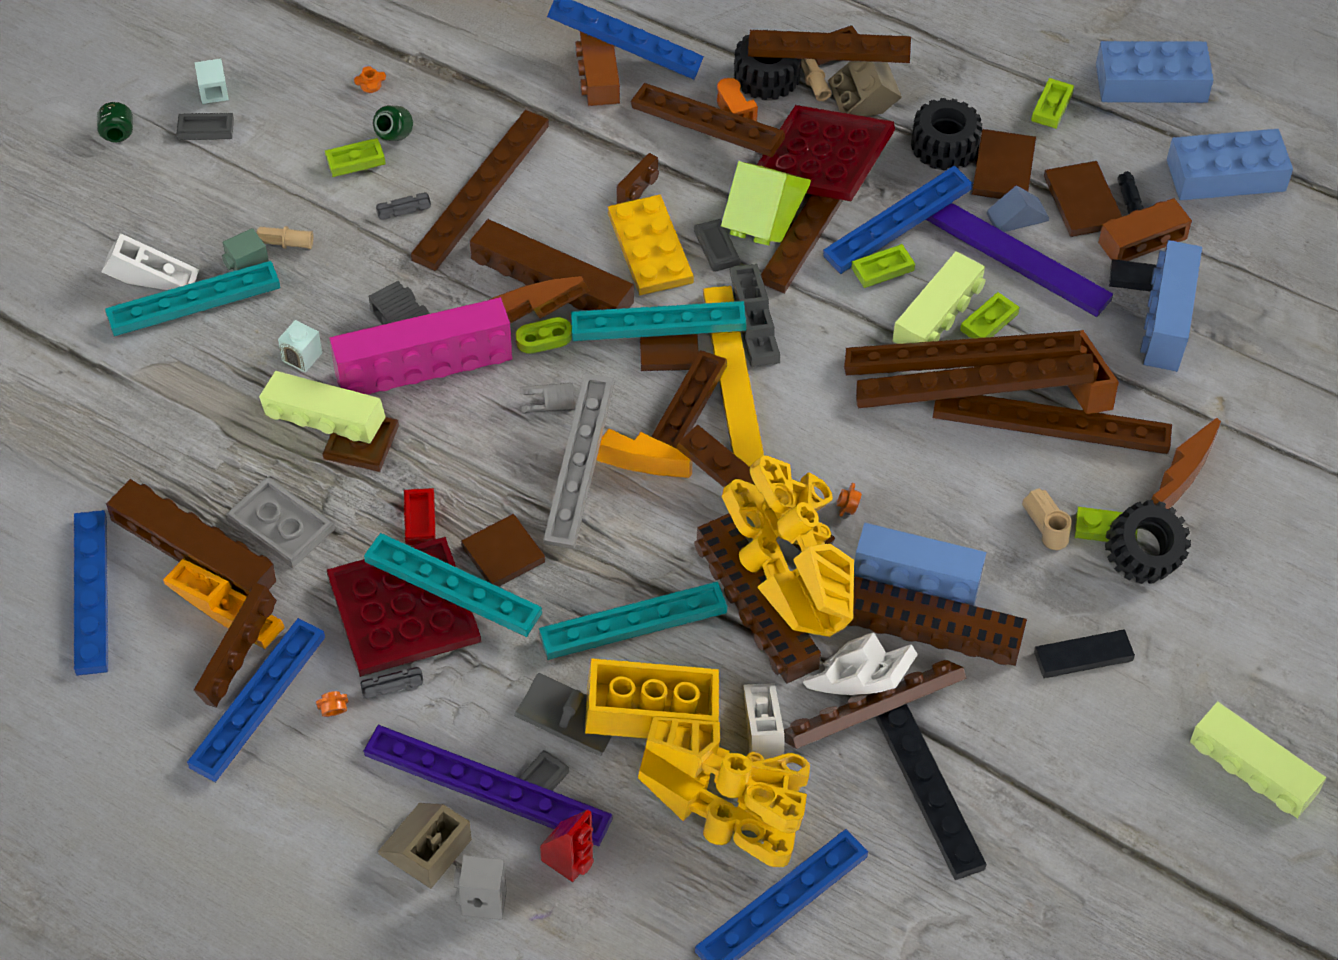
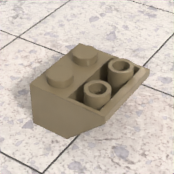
[828,61,902,117]
[378,803,472,889]

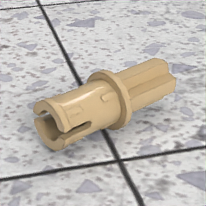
[801,59,832,101]
[256,226,314,249]

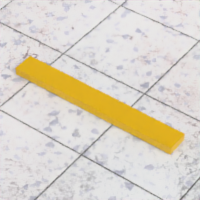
[703,286,764,467]

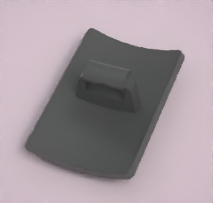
[514,673,612,756]

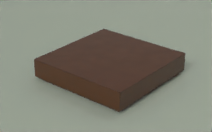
[640,334,699,371]
[322,417,399,472]
[461,513,545,587]

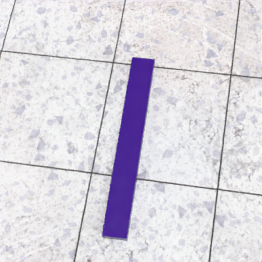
[926,203,1113,317]
[363,724,613,847]

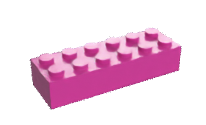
[329,297,512,395]

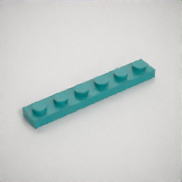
[105,261,281,336]
[571,301,746,341]
[364,533,542,637]
[539,581,728,660]

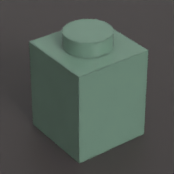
[222,228,269,271]

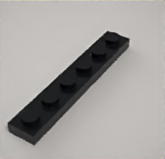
[875,704,987,880]

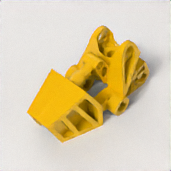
[722,456,854,637]
[638,716,810,867]

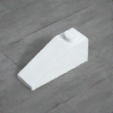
[101,233,199,290]
[743,683,784,759]

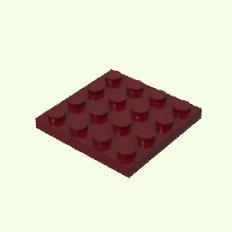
[756,105,895,202]
[326,537,481,677]

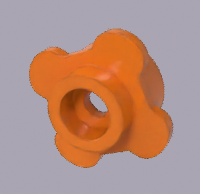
[354,66,386,93]
[836,483,862,517]
[316,691,349,717]

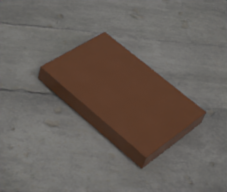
[972,129,1036,199]
[1044,161,1122,237]

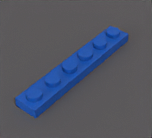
[547,0,704,80]
[823,166,972,274]
[74,510,108,676]
[187,618,325,783]
[695,829,868,960]

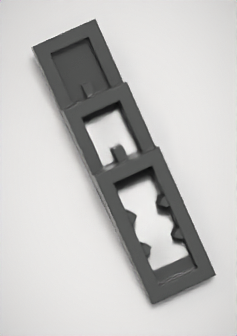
[730,264,780,367]

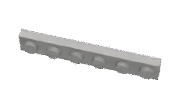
[543,373,615,549]

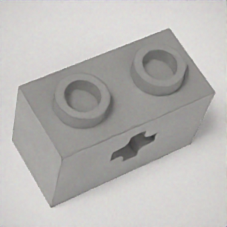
[454,855,507,920]

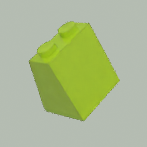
[721,161,811,246]

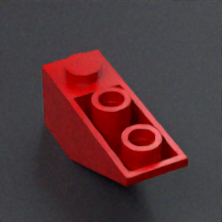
[540,809,594,883]

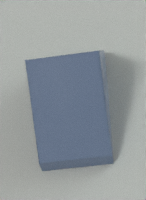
[987,185,1049,232]

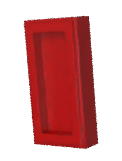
[404,488,436,546]

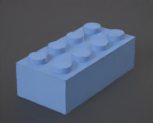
[1096,41,1214,103]
[1167,129,1293,201]
[1140,240,1202,372]
[854,523,987,606]

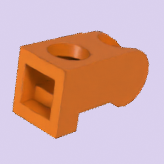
[717,78,758,121]

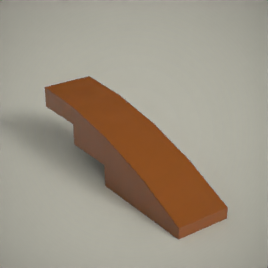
[489,276,590,324]
[1151,418,1221,509]

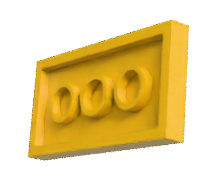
[608,194,694,296]

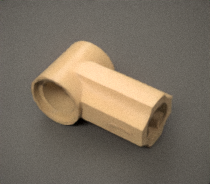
[1022,488,1072,550]

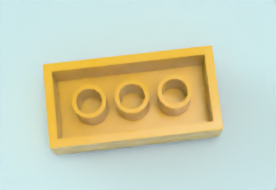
[585,658,719,738]

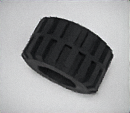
[734,29,801,100]
[911,98,982,171]
[1105,500,1191,584]

